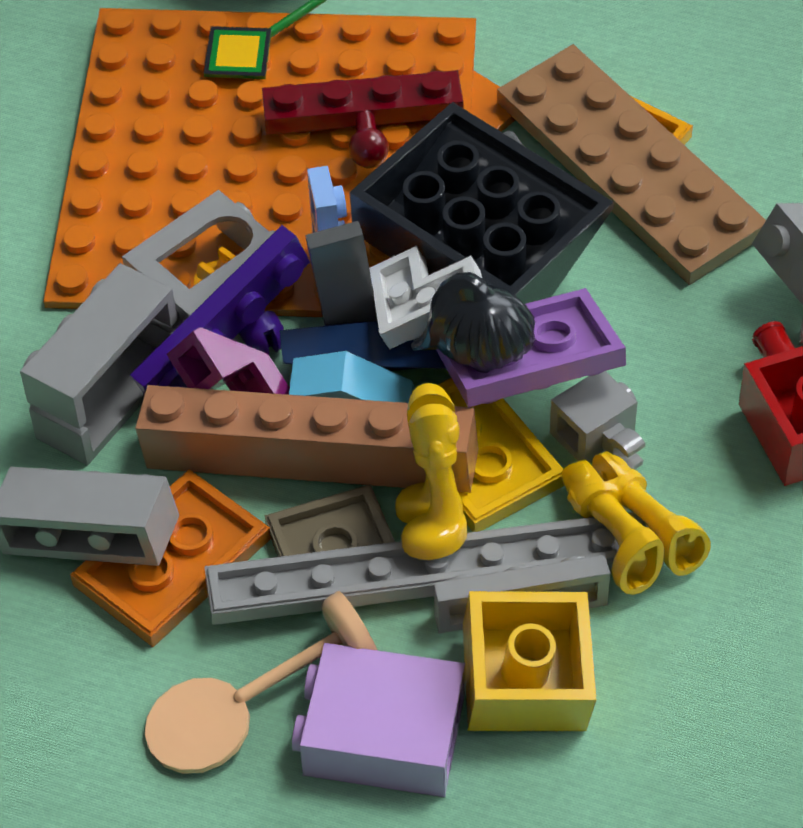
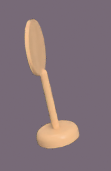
[144,591,377,774]

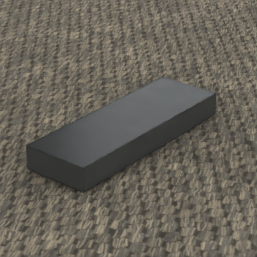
[305,221,378,326]

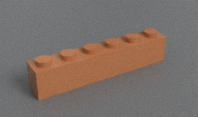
[135,385,479,493]

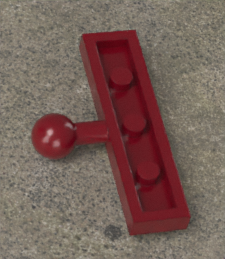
[262,70,464,168]

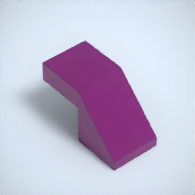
[166,327,290,395]

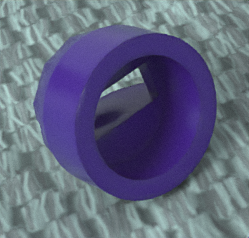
[239,311,284,355]

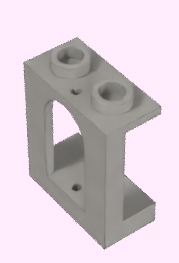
[122,190,275,327]

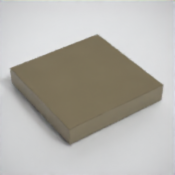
[264,484,395,557]

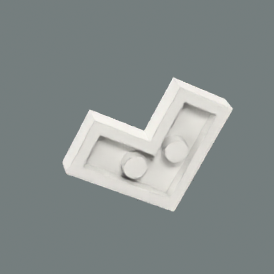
[369,246,482,349]

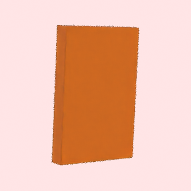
[70,469,271,647]

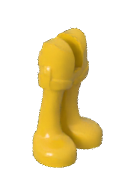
[395,383,467,560]
[562,451,711,595]

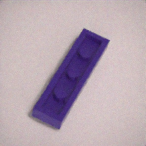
[130,225,310,395]

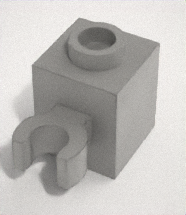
[549,371,645,470]

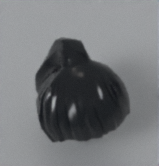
[411,272,536,373]

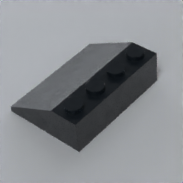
[349,102,614,304]

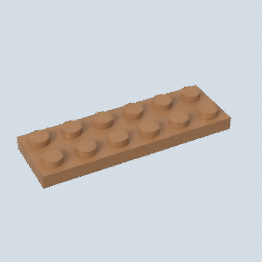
[497,44,766,285]

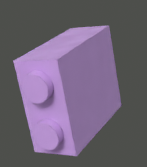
[292,643,465,797]

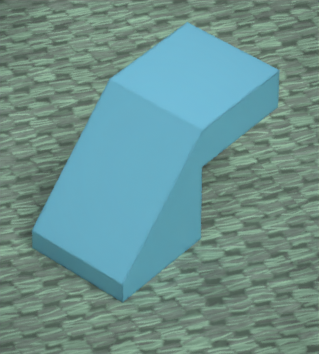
[289,351,415,403]

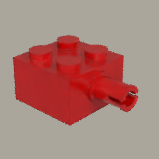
[738,321,803,486]

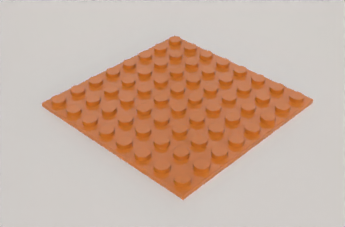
[43,8,476,317]

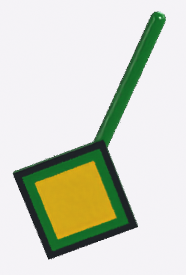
[204,0,327,79]

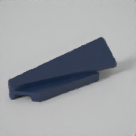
[280,321,446,371]

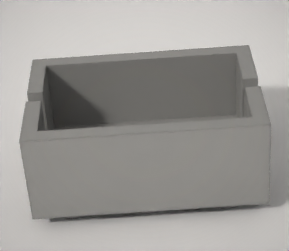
[20,263,178,466]

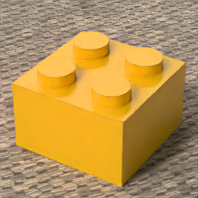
[462,591,597,731]

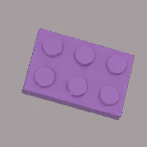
[436,288,626,407]

